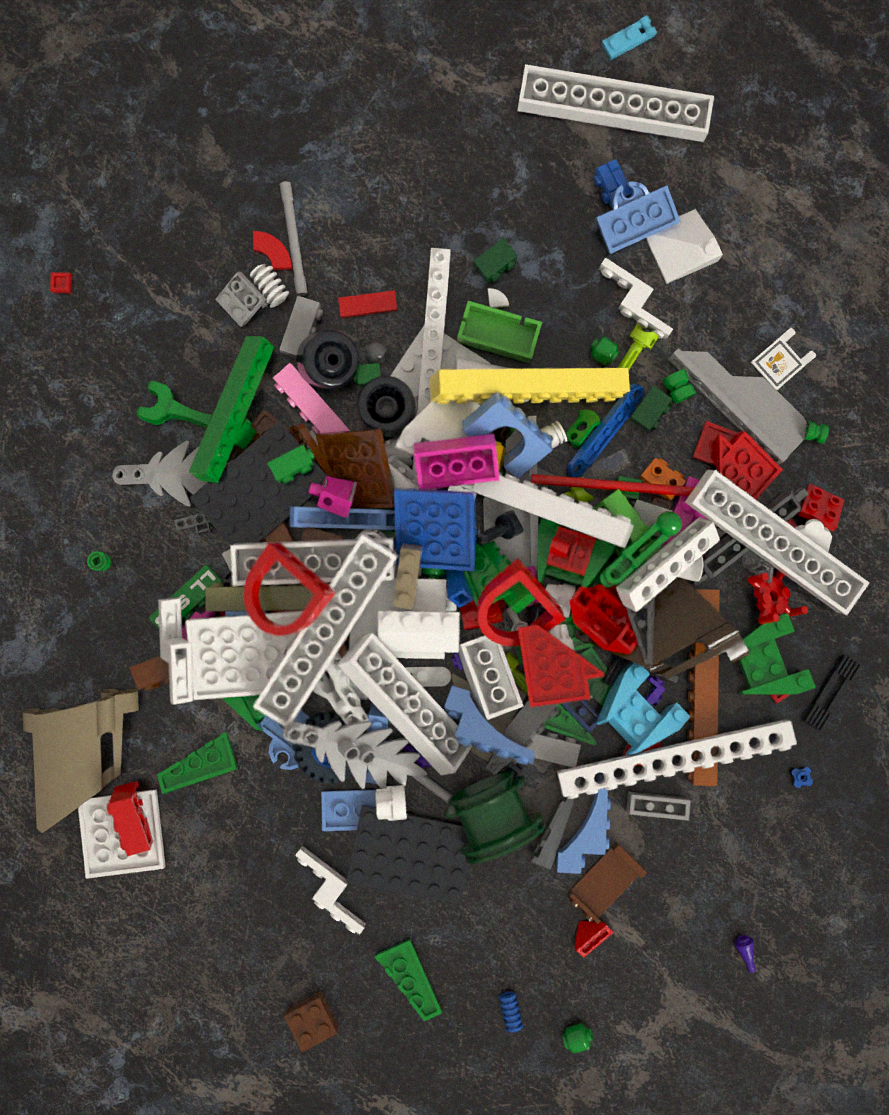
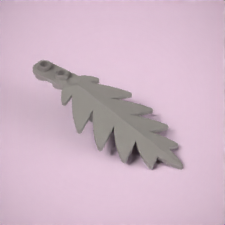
[112,441,233,506]
[283,721,427,789]

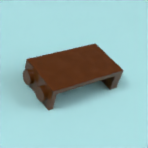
[568,842,647,924]

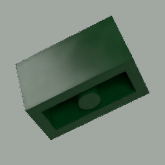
[473,237,518,284]
[629,385,672,433]

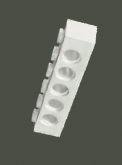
[616,517,720,612]

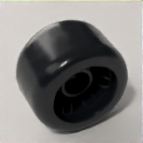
[296,330,359,389]
[357,376,416,438]

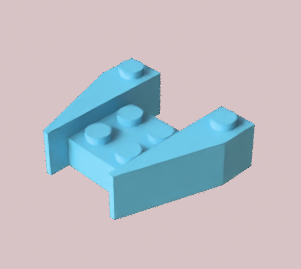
[596,662,690,756]

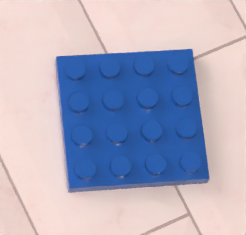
[394,488,476,571]

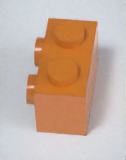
[638,458,686,501]

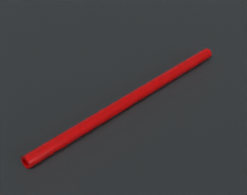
[531,474,747,496]

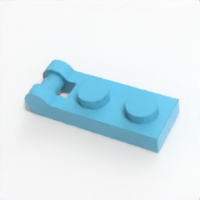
[601,16,657,60]

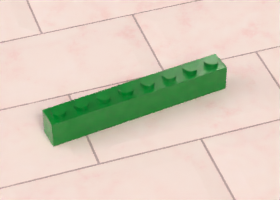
[189,336,274,483]

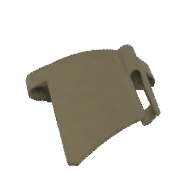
[22,689,139,833]

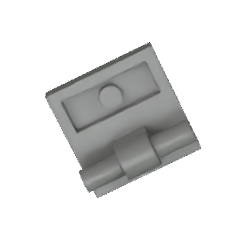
[216,271,268,327]

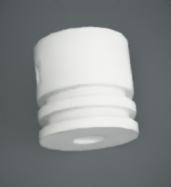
[540,421,567,449]

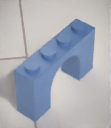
[462,392,553,479]

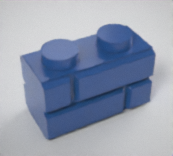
[593,159,632,208]

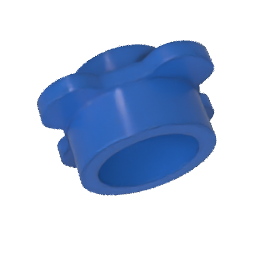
[792,767,813,788]

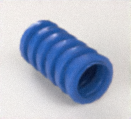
[499,992,523,1033]

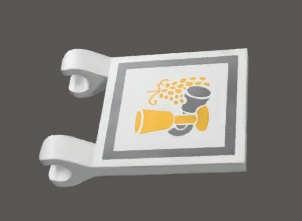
[751,328,816,390]

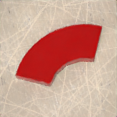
[253,231,292,270]

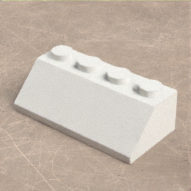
[378,611,459,652]
[458,636,523,720]

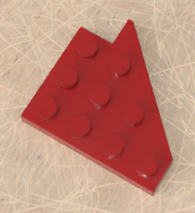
[716,431,783,500]
[518,624,604,707]

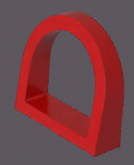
[244,542,336,636]
[477,559,566,646]

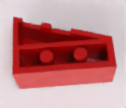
[107,781,153,856]

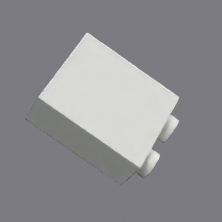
[349,578,456,659]

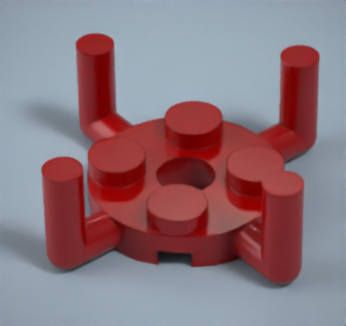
[748,570,808,624]

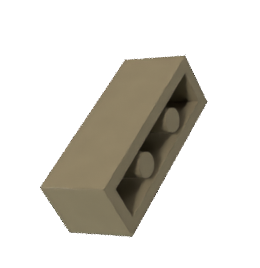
[393,543,423,610]

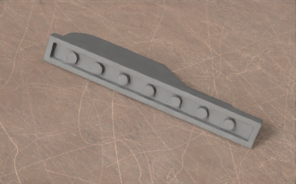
[668,348,807,465]
[483,416,538,572]

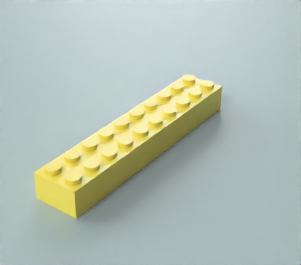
[429,368,630,405]

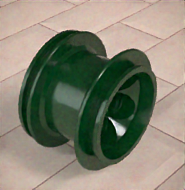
[443,771,545,864]

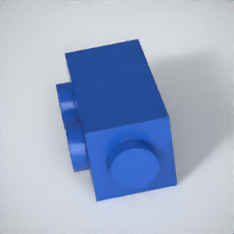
[446,569,474,608]

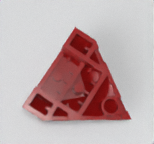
[569,584,638,654]

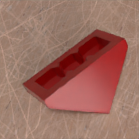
[574,921,614,958]

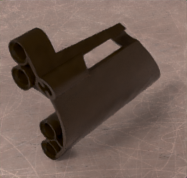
[575,577,750,678]

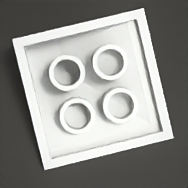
[645,210,723,284]

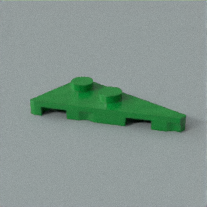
[544,704,596,746]

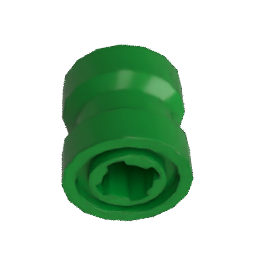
[804,421,829,444]
[87,551,112,571]

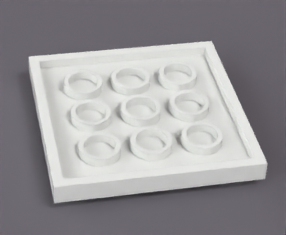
[78,789,165,878]

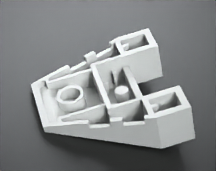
[394,401,480,458]

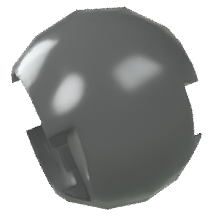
[365,341,388,365]

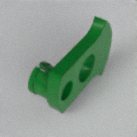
[566,410,602,448]

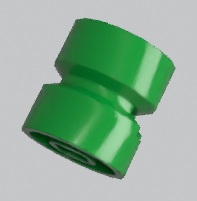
[662,369,696,404]

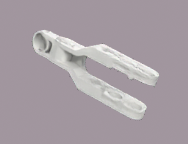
[313,651,369,726]

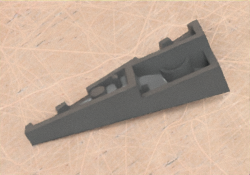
[618,570,655,665]
[530,777,582,870]

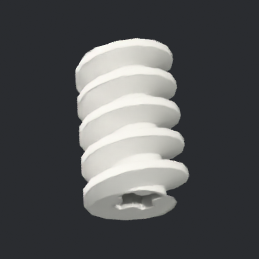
[250,264,289,307]

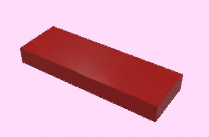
[338,290,397,318]

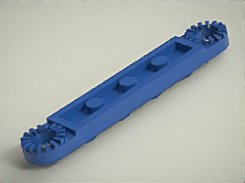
[567,383,645,478]

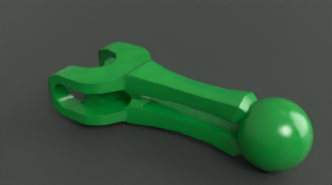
[136,381,212,429]
[599,511,682,588]

